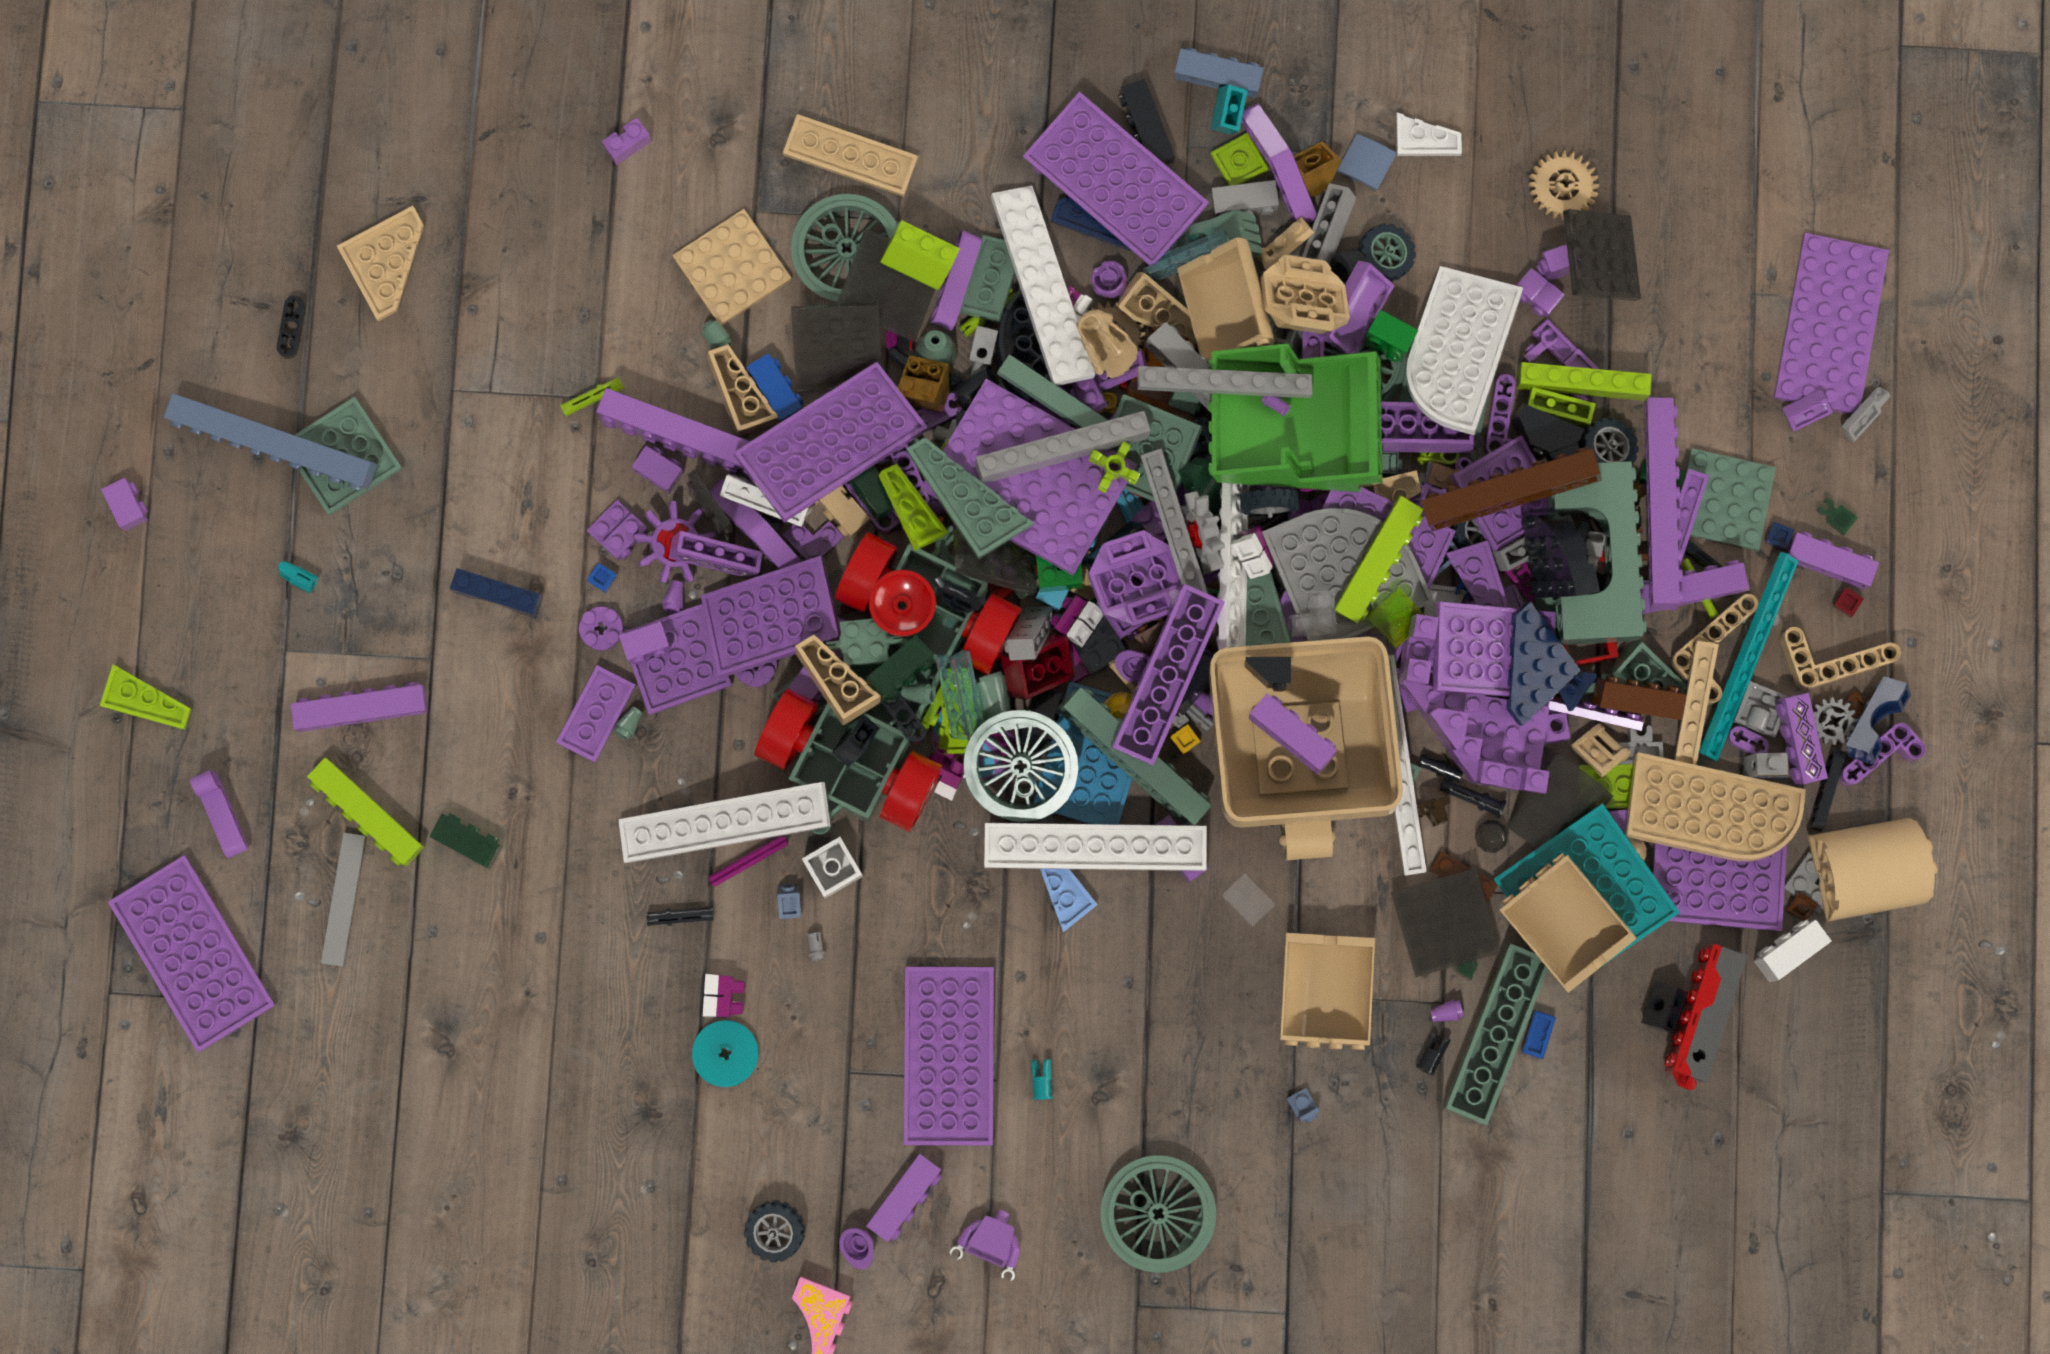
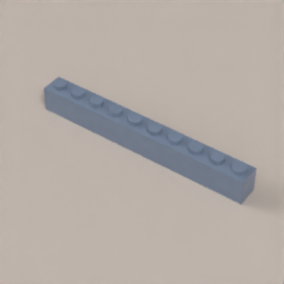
[164,393,377,491]

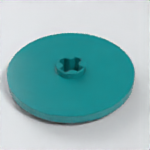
[692,1020,759,1087]

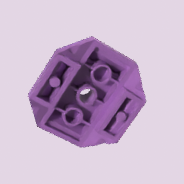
[1087,530,1182,627]

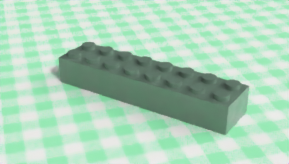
[1056,687,1212,826]
[1443,943,1548,1126]

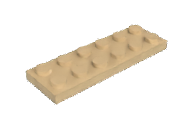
[783,114,918,197]

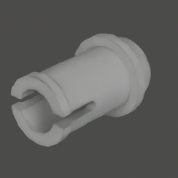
[807,932,826,961]

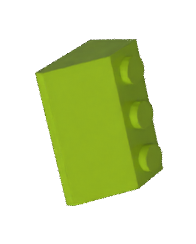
[880,220,960,290]

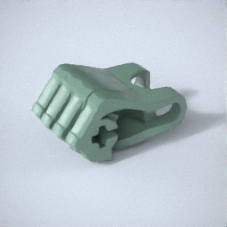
[1187,210,1262,260]

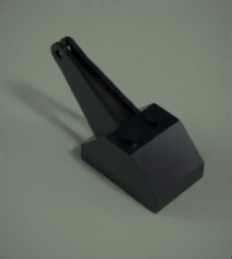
[1511,404,1584,461]

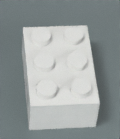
[1754,920,1832,982]

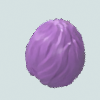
[1091,261,1127,298]

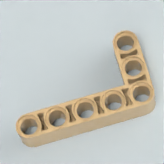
[1670,594,1758,705]
[1780,627,1901,690]

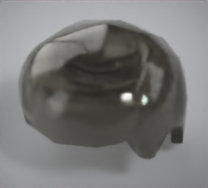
[1474,819,1509,853]

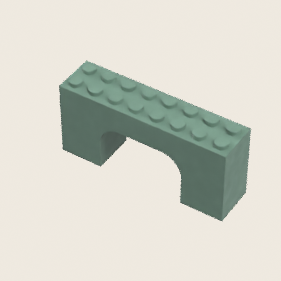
[1548,461,1646,645]

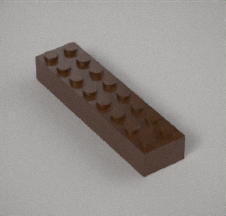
[1421,447,1602,532]

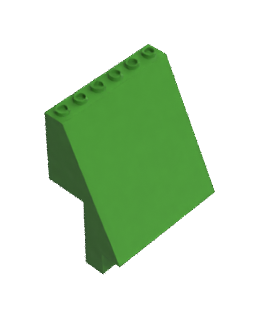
[1208,343,1383,492]

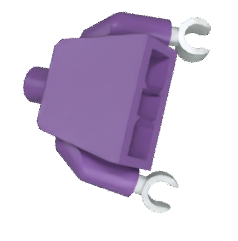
[950,1210,1020,1281]

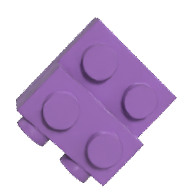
[587,500,649,562]

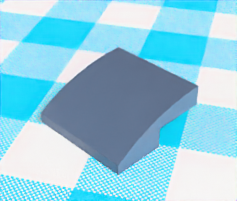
[1337,134,1396,191]

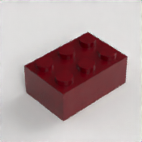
[1001,633,1075,700]

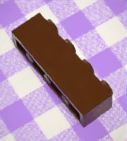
[1593,675,1687,720]

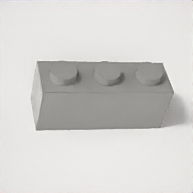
[1210,180,1279,218]

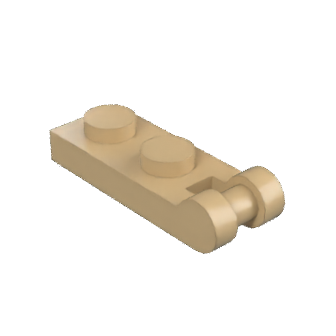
[1257,217,1314,270]

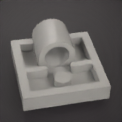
[1734,681,1788,738]

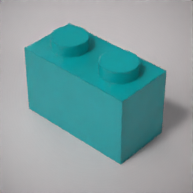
[1210,84,1248,135]

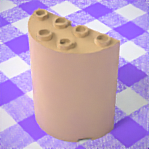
[1177,238,1275,361]
[1808,818,1937,922]
[1500,853,1637,993]
[1280,933,1375,1050]

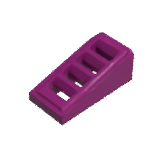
[1503,562,1535,603]

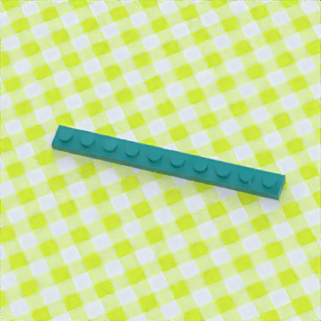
[1699,552,1799,761]

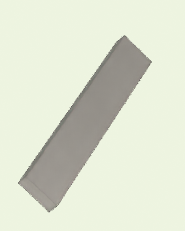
[321,833,366,967]

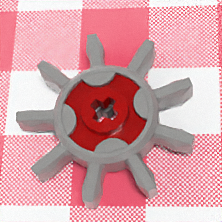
[1181,491,1225,575]

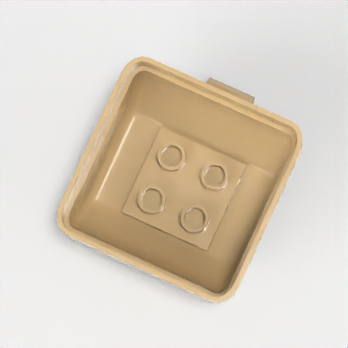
[1209,637,1403,861]

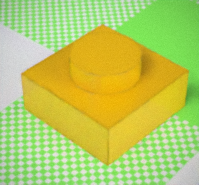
[1170,724,1201,755]

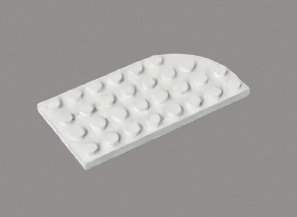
[1406,266,1523,435]

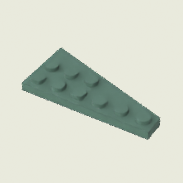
[906,438,1034,559]

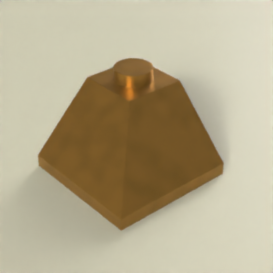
[1293,141,1341,198]

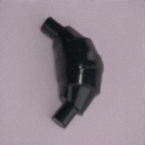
[933,575,986,613]

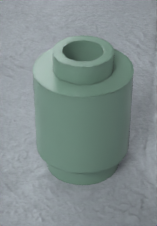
[701,320,732,349]

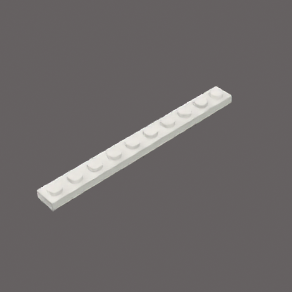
[1388,655,1427,875]

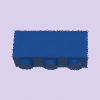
[746,353,804,423]

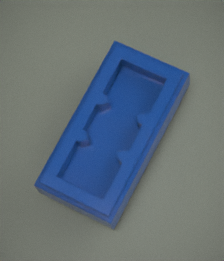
[1521,1010,1556,1059]

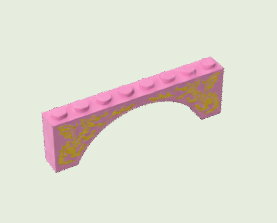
[792,1276,853,1354]

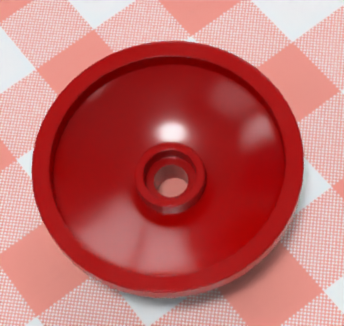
[869,570,936,636]

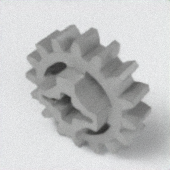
[1813,697,1857,745]

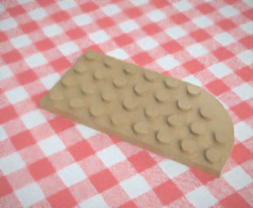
[1625,752,1806,861]

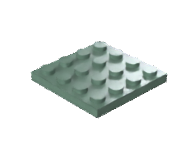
[1112,394,1203,502]
[294,397,403,516]
[1684,448,1776,552]

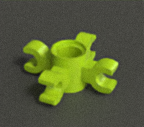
[1088,441,1140,493]

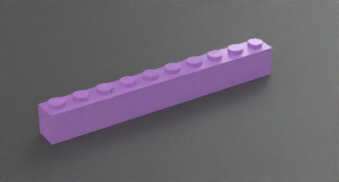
[1644,397,1683,610]

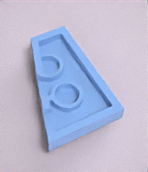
[1040,869,1098,932]

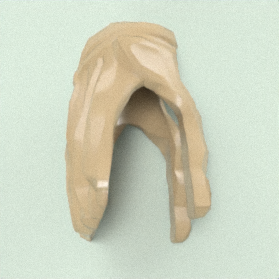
[1077,309,1138,378]

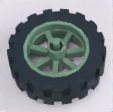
[1357,223,1416,282]

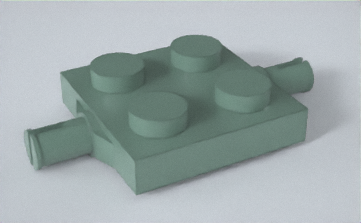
[826,619,902,666]

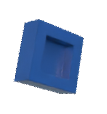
[586,563,617,594]

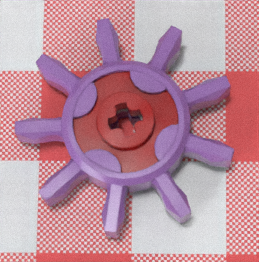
[633,501,716,584]

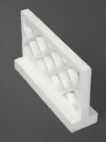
[720,474,815,527]

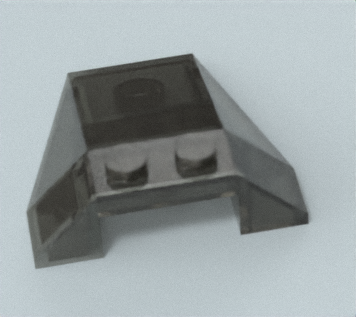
[1507,746,1613,849]

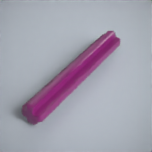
[708,835,788,887]

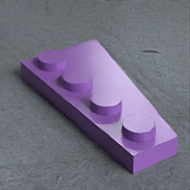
[1446,540,1509,608]

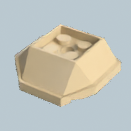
[1261,254,1350,334]

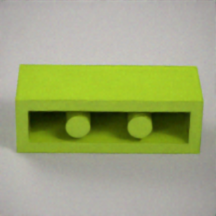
[1526,387,1596,429]

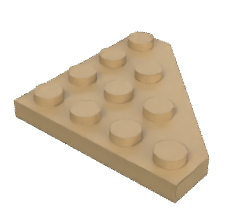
[337,206,424,321]

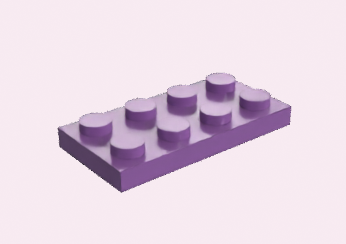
[556,665,636,763]

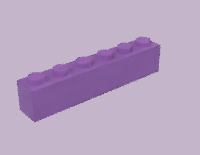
[1640,560,1750,615]
[291,682,428,732]

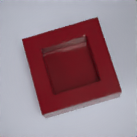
[1833,587,1864,618]

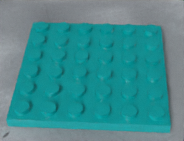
[1494,803,1680,967]

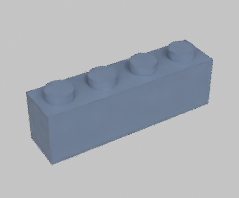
[1174,48,1264,98]

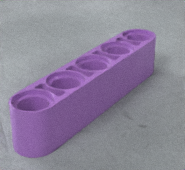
[931,230,982,331]

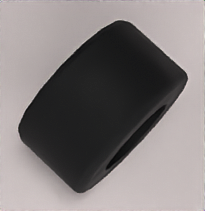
[1331,248,1367,285]

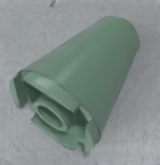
[914,330,957,369]
[973,671,1010,734]

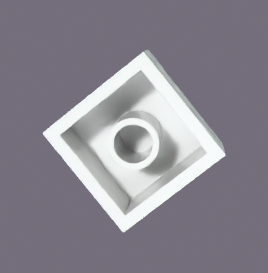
[802,837,863,899]

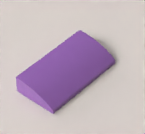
[1317,261,1395,354]

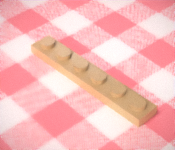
[1674,639,1719,765]

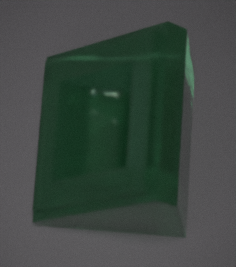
[1453,960,1478,981]

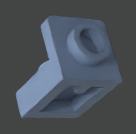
[777,883,801,919]
[1286,1088,1320,1124]

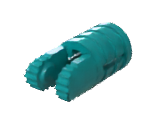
[278,561,319,594]
[1031,1059,1053,1100]

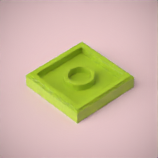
[1210,133,1268,186]

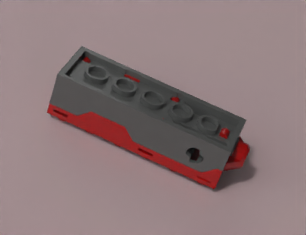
[1664,944,1747,1091]

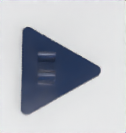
[1559,672,1597,711]

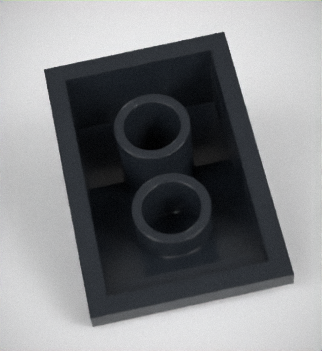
[1072,597,1131,675]

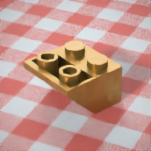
[898,355,949,413]

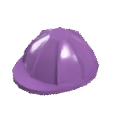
[1115,650,1150,683]
[839,1228,874,1269]

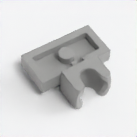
[1586,531,1606,572]
[1619,725,1663,764]

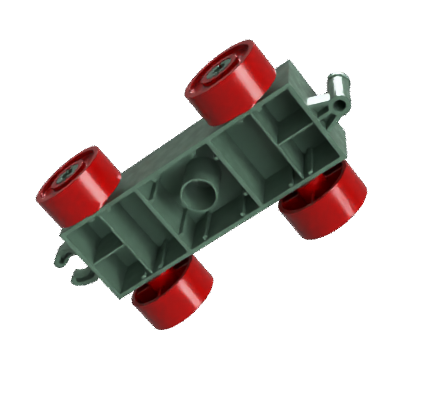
[754,526,1022,835]

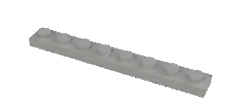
[1137,366,1312,398]
[1140,449,1208,594]

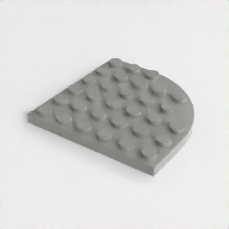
[1262,508,1434,641]

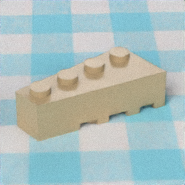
[707,345,779,437]
[814,486,871,539]
[795,635,881,725]

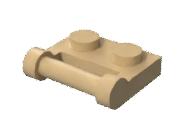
[1572,723,1631,777]

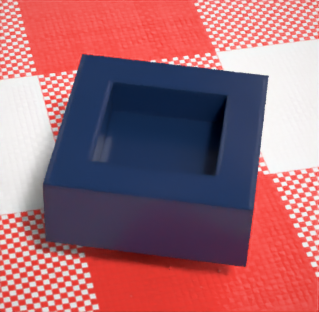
[1765,522,1794,551]

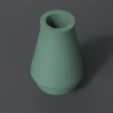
[901,684,936,706]
[614,707,643,740]

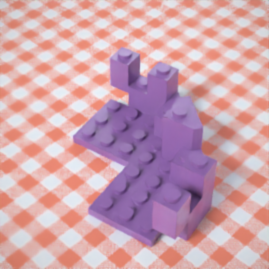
[1398,614,1550,793]

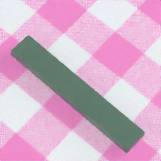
[997,355,1109,429]

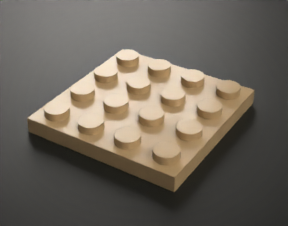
[672,209,792,326]

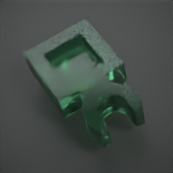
[1817,498,1858,535]

